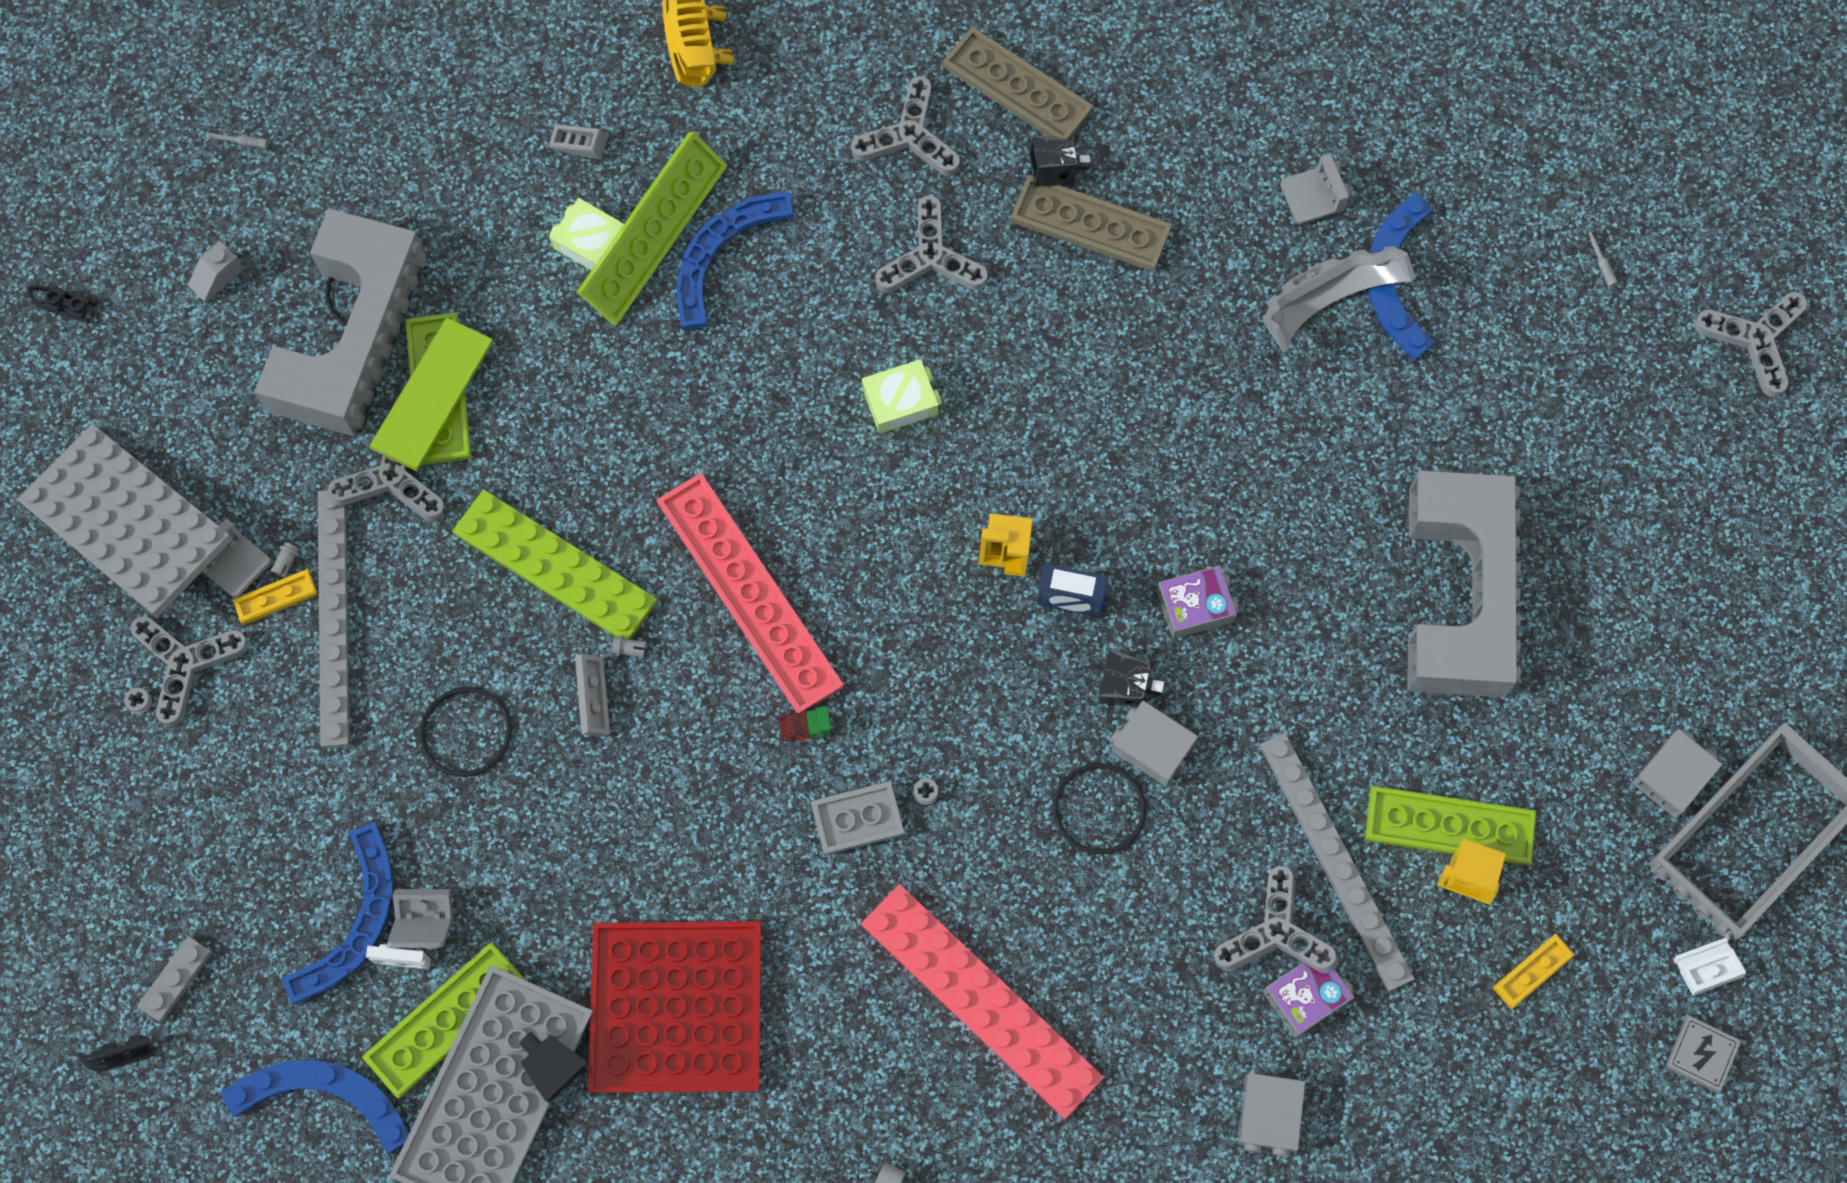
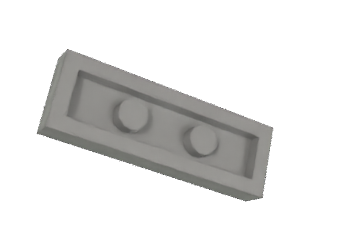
[575,654,610,737]
[137,936,213,1023]

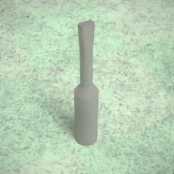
[208,133,269,149]
[1589,232,1618,288]

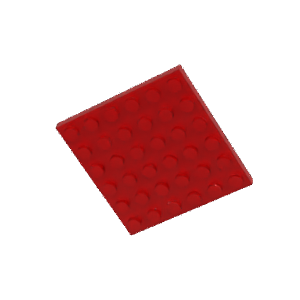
[588,921,761,1094]

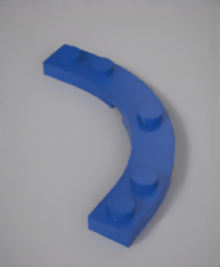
[676,191,794,331]
[1367,192,1435,361]
[282,822,393,1005]
[220,1060,410,1155]

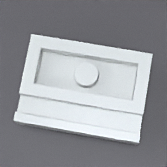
[1674,938,1746,996]
[366,945,431,969]

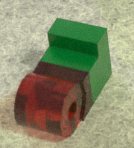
[779,706,832,741]

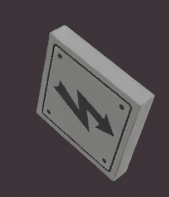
[1665,1015,1741,1093]

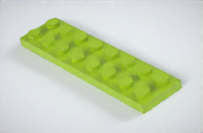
[577,132,728,325]
[452,489,658,640]

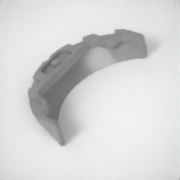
[1263,247,1416,353]

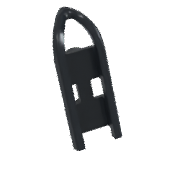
[26,285,98,323]
[79,1034,157,1071]

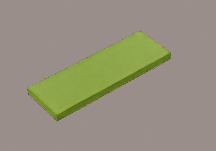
[405,312,472,466]
[370,317,493,471]
[1365,786,1536,866]
[362,942,526,1100]

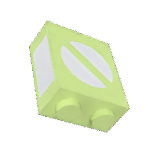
[550,198,624,270]
[862,359,941,434]

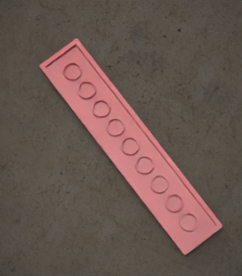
[656,473,844,716]
[861,884,1104,1120]

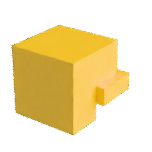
[978,513,1032,577]
[1437,838,1506,905]

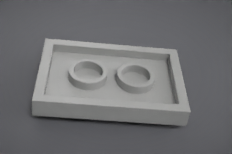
[811,781,904,856]

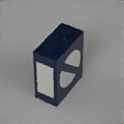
[1037,564,1111,618]

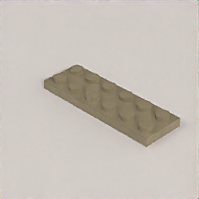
[942,27,1093,140]
[1010,175,1172,272]

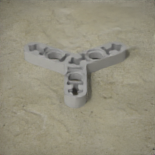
[851,76,960,176]
[876,196,988,293]
[1694,292,1807,397]
[327,455,444,522]
[131,616,249,727]
[1214,866,1338,973]

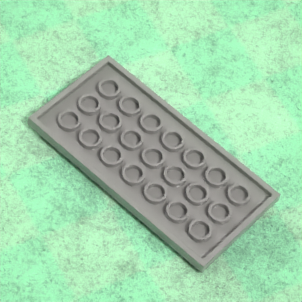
[17,424,233,618]
[389,965,593,1183]

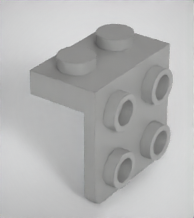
[1280,153,1350,224]
[202,518,271,598]
[388,889,453,949]

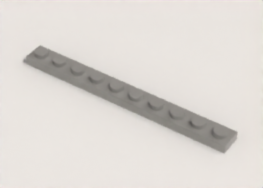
[318,489,350,749]
[1259,733,1414,992]

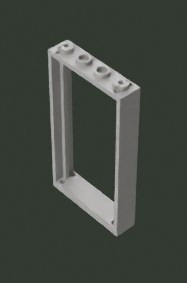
[1648,722,1847,942]

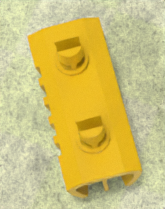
[662,0,734,88]

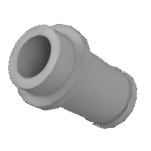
[270,542,299,578]
[612,635,646,658]

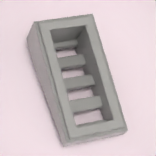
[549,124,607,159]

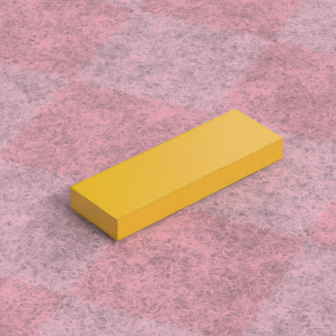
[232,569,319,626]
[1492,934,1575,1009]

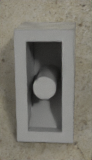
[188,241,244,303]

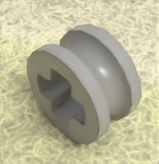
[124,688,152,715]
[914,778,938,805]

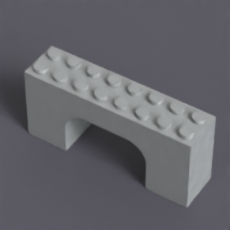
[254,208,427,437]
[1407,471,1521,698]

